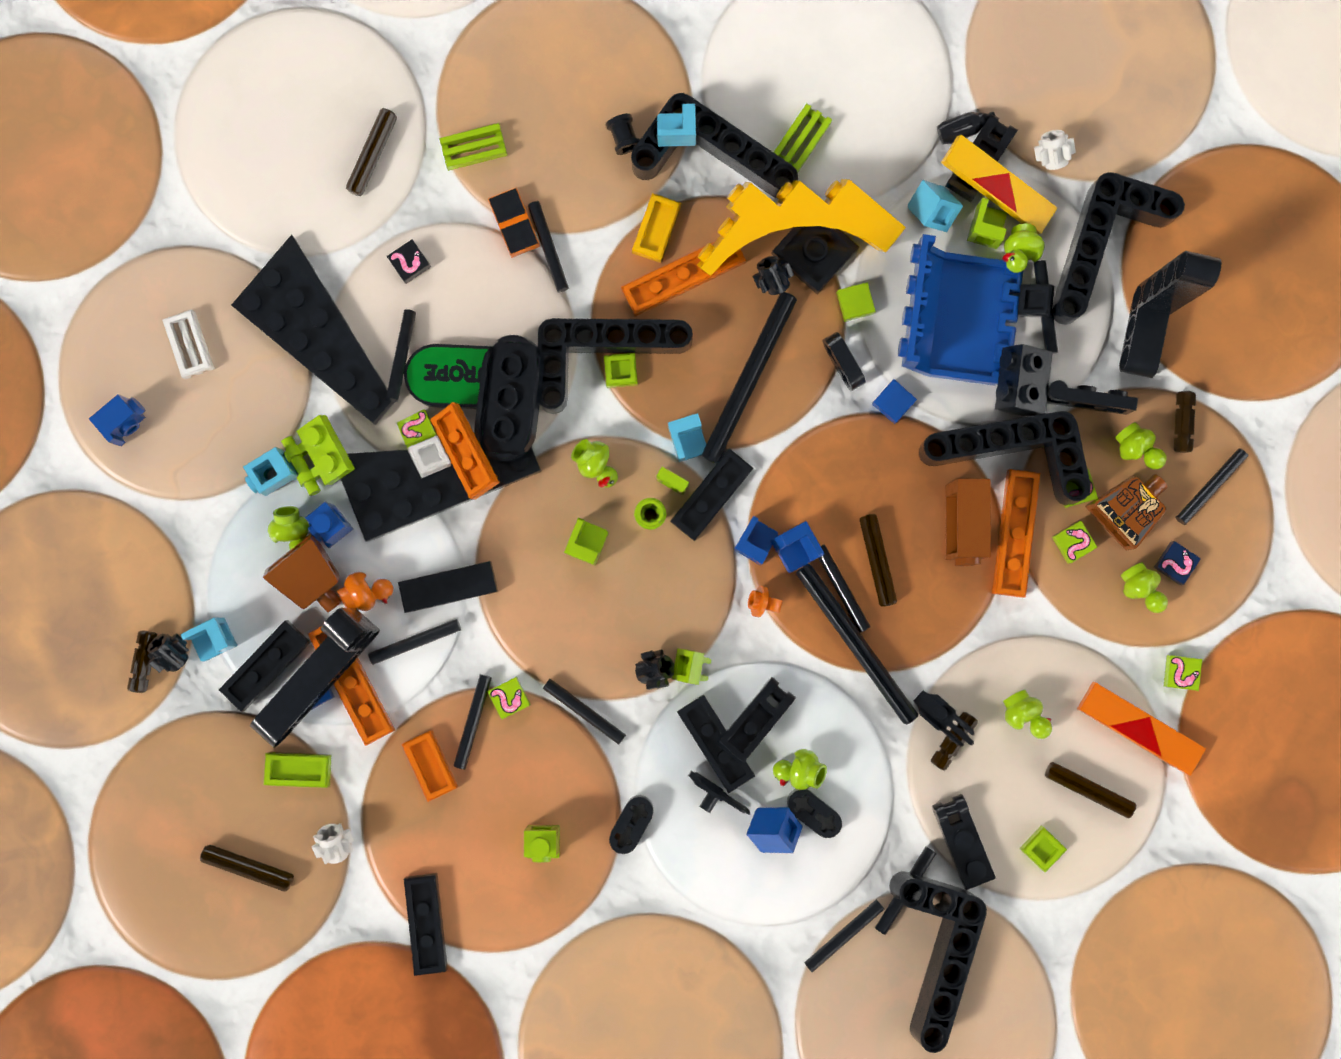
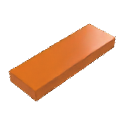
[430,402,500,500]

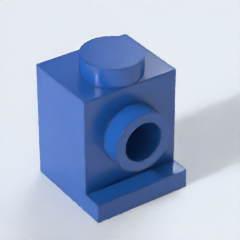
[89,394,146,446]
[305,502,354,548]

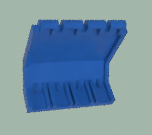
[898,234,1024,386]

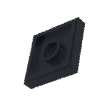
[771,226,859,294]

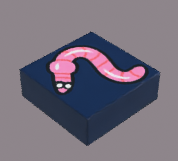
[1154,541,1201,585]

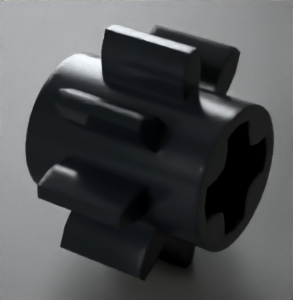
[752,256,794,295]
[147,633,189,673]
[635,649,675,690]

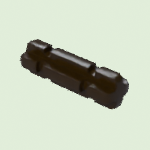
[1174,391,1196,453]
[127,630,157,693]
[931,712,978,771]

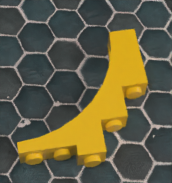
[697,179,906,276]

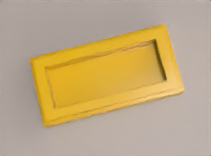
[632,193,681,263]

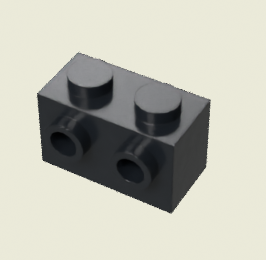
[995,344,1053,416]

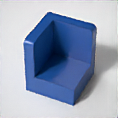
[734,516,778,566]
[771,521,824,573]
[746,807,803,853]

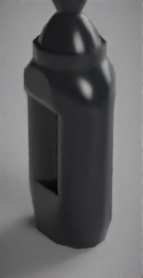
[937,112,996,144]

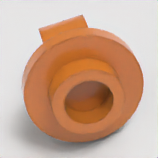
[748,586,783,618]

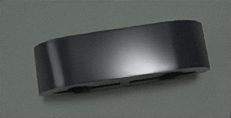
[822,332,866,391]
[787,789,842,838]
[609,795,654,854]

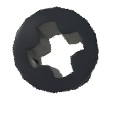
[605,113,640,155]

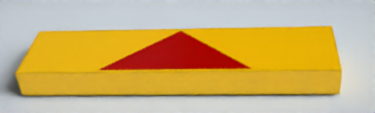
[941,134,1057,235]

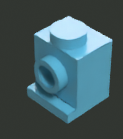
[243,447,298,496]

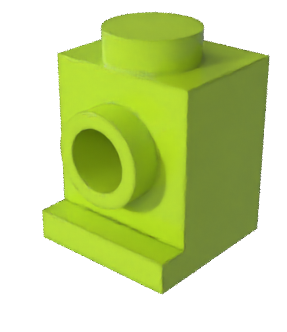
[524,825,560,863]

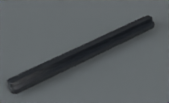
[702,292,797,463]
[796,564,918,725]

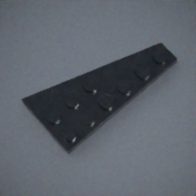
[231,234,395,425]
[341,447,542,542]

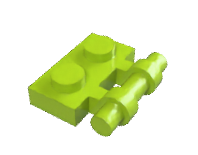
[281,415,355,496]

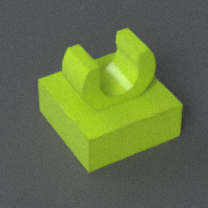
[672,648,712,685]

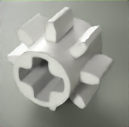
[1034,130,1076,170]
[312,823,354,864]

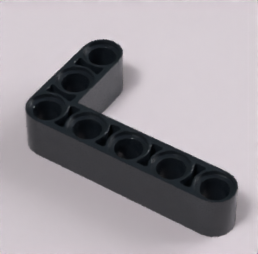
[631,93,798,199]
[1052,172,1185,325]
[1119,251,1222,378]
[538,318,693,414]
[919,411,1091,506]
[250,607,380,748]
[889,871,987,1053]

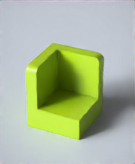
[967,197,1007,249]
[564,517,608,566]

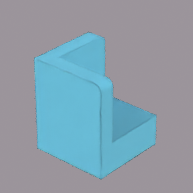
[657,104,696,147]
[907,180,963,232]
[668,413,706,462]
[180,618,238,662]

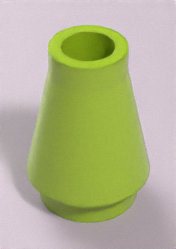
[634,498,666,530]

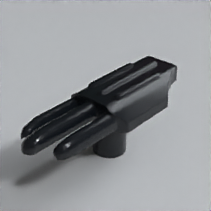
[913,690,975,747]
[688,770,750,815]

